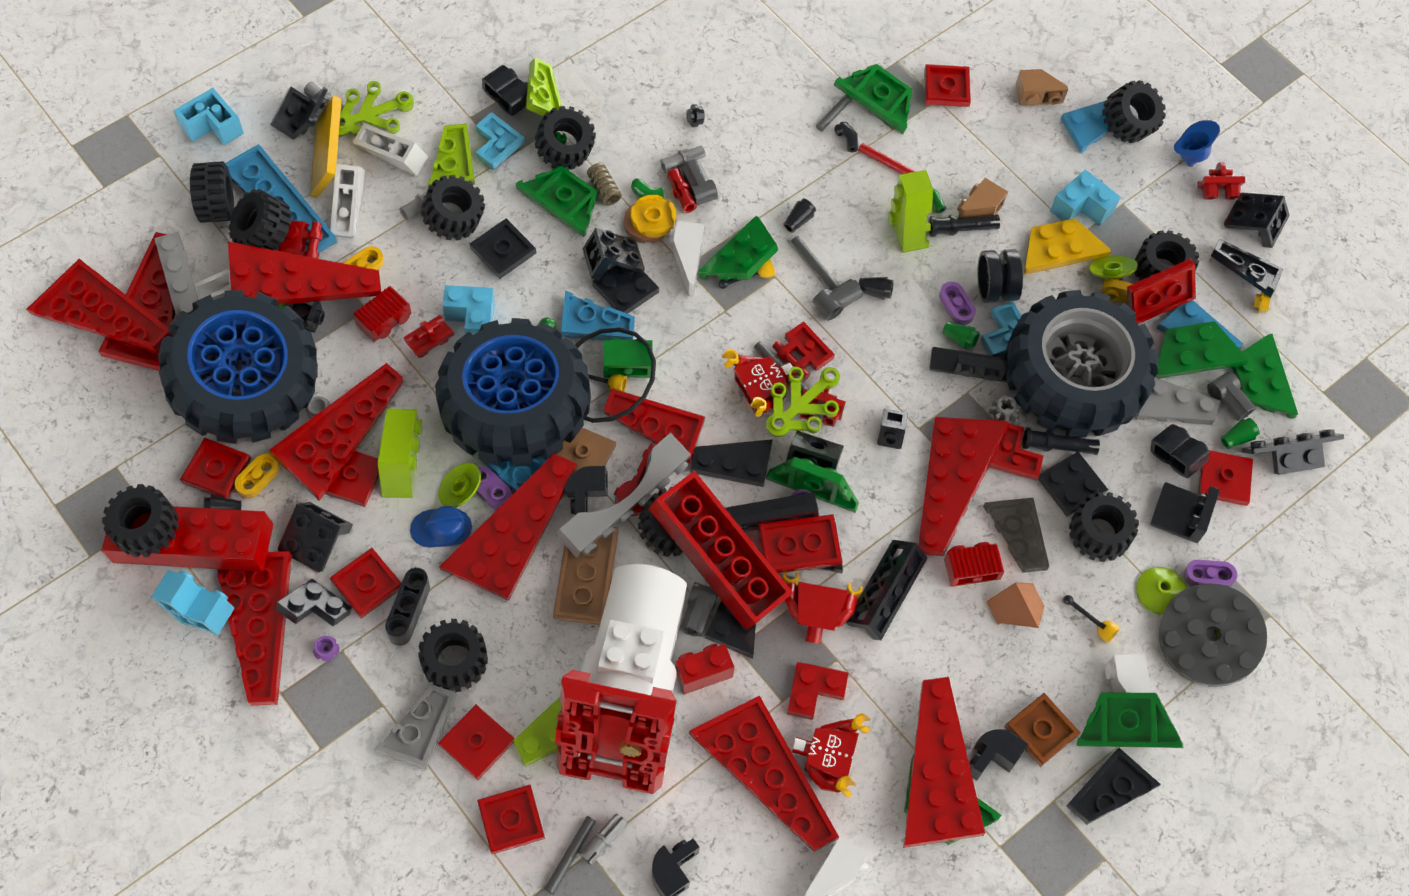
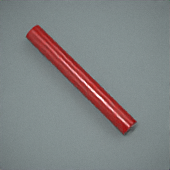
[858,143,916,174]

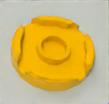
[630,195,676,238]

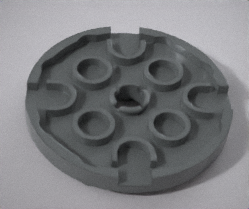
[1159,583,1267,687]

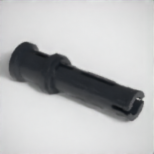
[928,214,1000,237]
[1022,427,1100,455]

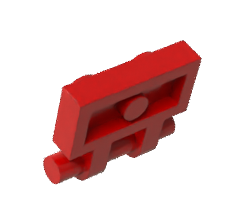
[278,221,323,259]
[772,321,835,381]

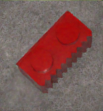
[353,286,412,342]
[944,542,1004,587]

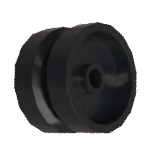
[977,249,1023,303]

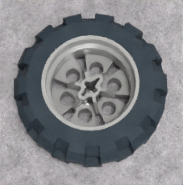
[1004,290,1158,437]

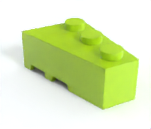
[888,170,933,253]
[378,408,423,498]

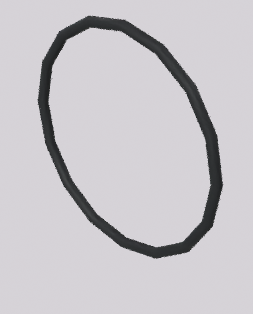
[575,327,656,423]

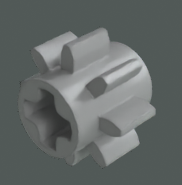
[989,394,1021,423]

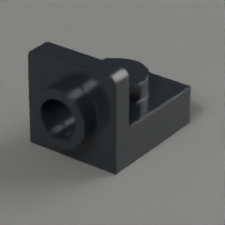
[291,300,325,333]
[877,408,908,449]

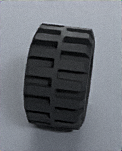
[1102,80,1166,143]
[535,106,596,170]
[190,161,234,223]
[421,175,485,240]
[229,189,291,250]
[1134,230,1199,281]
[102,484,179,558]
[638,487,682,557]
[1069,492,1139,562]
[418,619,488,692]

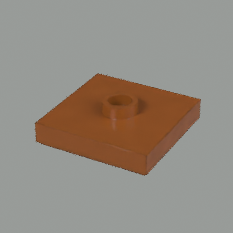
[1004,693,1081,768]

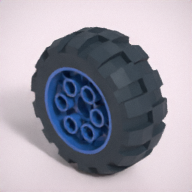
[158,290,318,444]
[435,318,591,467]

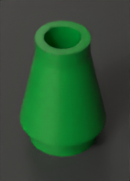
[942,321,980,349]
[1220,418,1260,449]

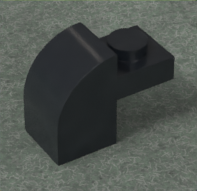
[565,466,608,515]
[969,729,1029,781]
[652,838,700,896]

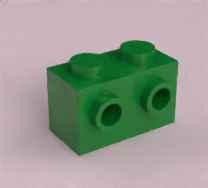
[603,338,653,378]

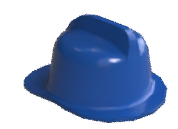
[1174,120,1220,167]
[410,506,472,548]

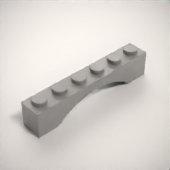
[556,433,691,558]

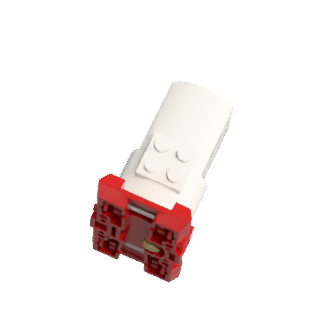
[555,564,687,794]

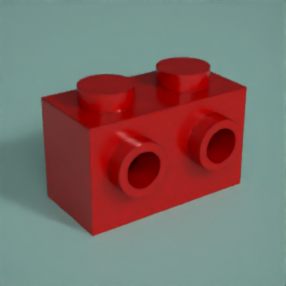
[675,644,735,694]

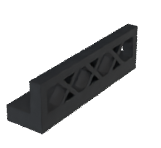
[725,492,819,532]
[846,540,928,641]

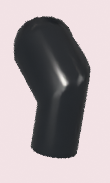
[834,122,858,153]

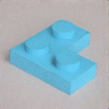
[476,112,525,170]
[981,301,1022,357]

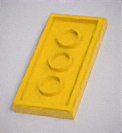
[310,95,341,198]

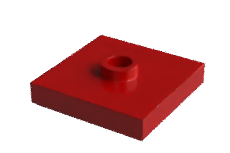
[924,64,971,107]
[180,437,251,498]
[1198,450,1253,506]
[325,451,379,507]
[329,548,401,619]
[438,704,515,780]
[477,784,545,855]

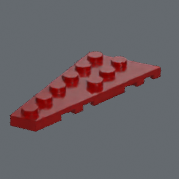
[98,232,175,371]
[228,242,381,305]
[26,259,169,352]
[269,363,404,501]
[918,417,1010,556]
[439,454,578,601]
[217,551,292,706]
[903,677,985,848]
[689,695,839,852]

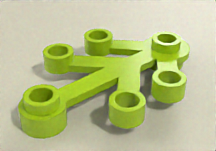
[339,81,414,136]
[766,367,840,437]

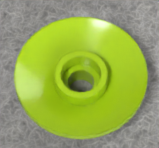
[1089,256,1137,280]
[438,463,481,508]
[1136,567,1187,615]

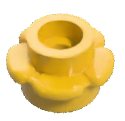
[1253,292,1271,313]

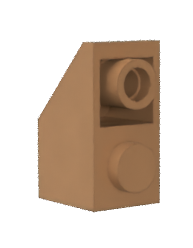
[1016,69,1068,106]
[957,178,1008,218]

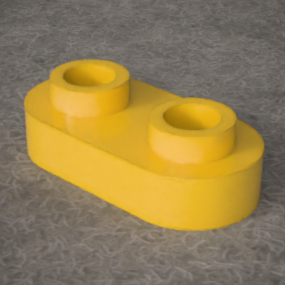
[344,246,384,270]
[1101,279,1132,304]
[235,453,280,498]

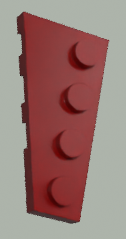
[604,388,705,464]

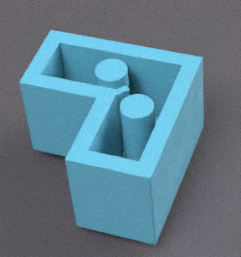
[173,88,244,145]
[1050,169,1121,226]
[443,285,495,335]
[151,570,234,635]

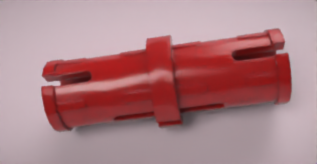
[667,168,697,213]

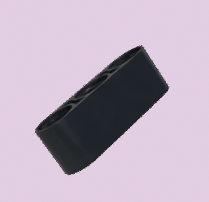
[385,567,430,646]

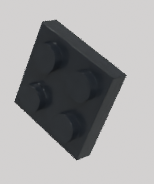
[469,218,537,279]
[592,265,659,314]
[1038,452,1109,517]

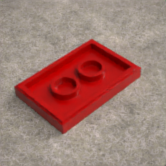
[1127,259,1196,324]
[758,514,843,573]

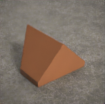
[987,582,1044,628]

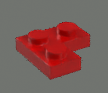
[989,423,1044,481]
[787,662,849,720]

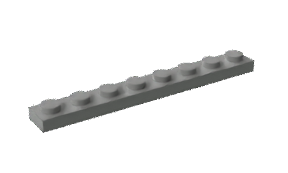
[154,232,222,382]

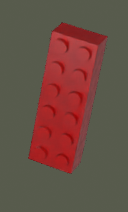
[648,470,793,631]
[101,506,274,572]

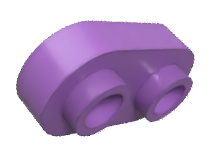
[939,282,976,325]
[476,466,511,510]
[1184,560,1237,587]

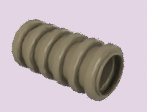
[587,163,622,205]

